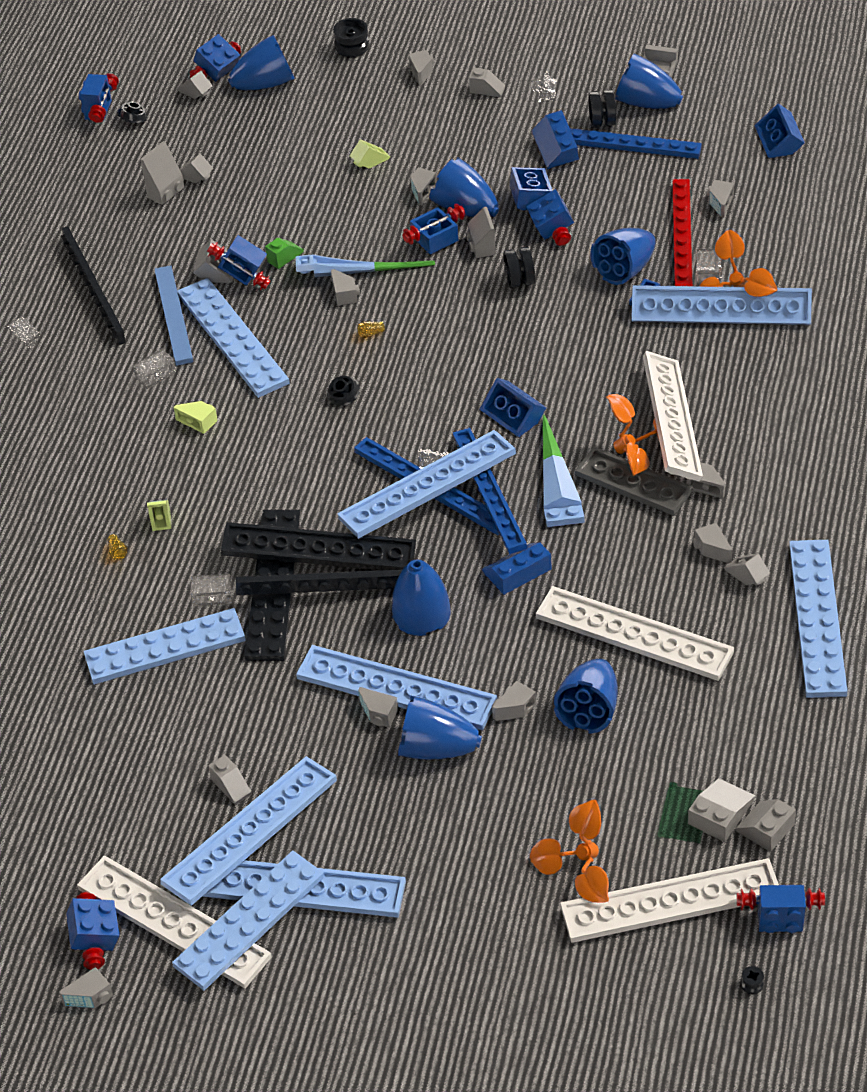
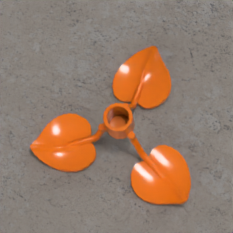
[699,230,778,297]
[606,394,659,476]
[530,800,609,903]

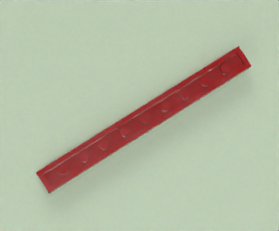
[673,179,693,286]

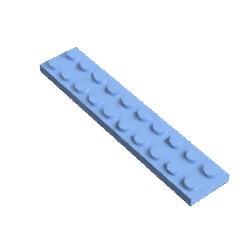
[177,278,290,398]
[632,285,812,325]
[337,430,516,539]
[789,540,847,698]
[296,645,497,730]
[160,756,337,906]
[202,860,406,918]

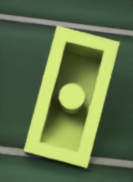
[350,139,390,168]
[174,401,218,434]
[147,500,171,531]

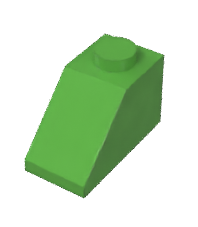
[265,238,304,269]

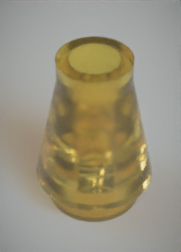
[357,321,385,338]
[107,534,127,560]

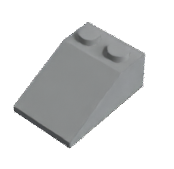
[141,141,184,205]
[688,778,756,842]

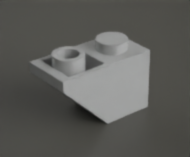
[492,681,537,721]

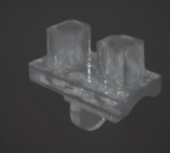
[530,71,557,103]
[7,317,41,348]
[417,449,450,469]

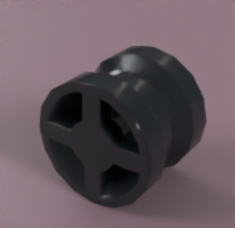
[741,966,764,994]

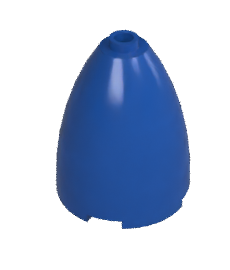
[228,35,295,90]
[615,53,683,109]
[429,157,499,217]
[590,228,656,285]
[392,560,451,636]
[554,659,618,734]
[398,695,482,760]

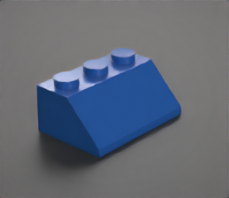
[754,103,805,158]
[532,110,579,169]
[509,167,553,210]
[480,378,547,437]
[482,542,552,595]

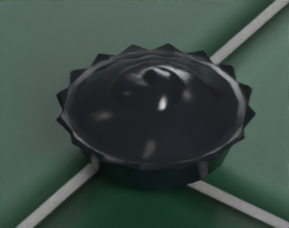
[116,102,148,124]
[327,376,361,407]

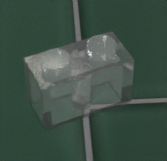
[696,249,722,286]
[133,349,176,389]
[191,574,232,606]

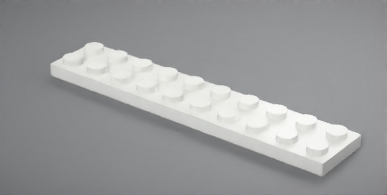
[643,351,703,481]
[536,586,734,681]
[77,855,272,989]
[561,858,779,943]

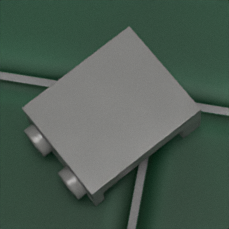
[644,45,678,78]

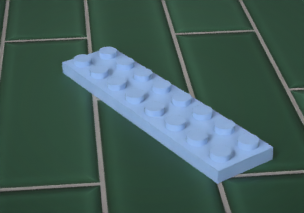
[84,608,246,684]
[172,850,324,990]

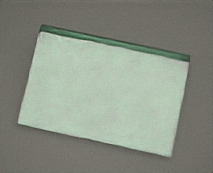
[657,782,703,843]

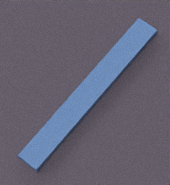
[155,266,193,366]

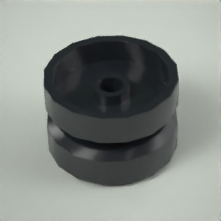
[333,18,369,57]
[588,89,616,128]
[503,246,535,289]

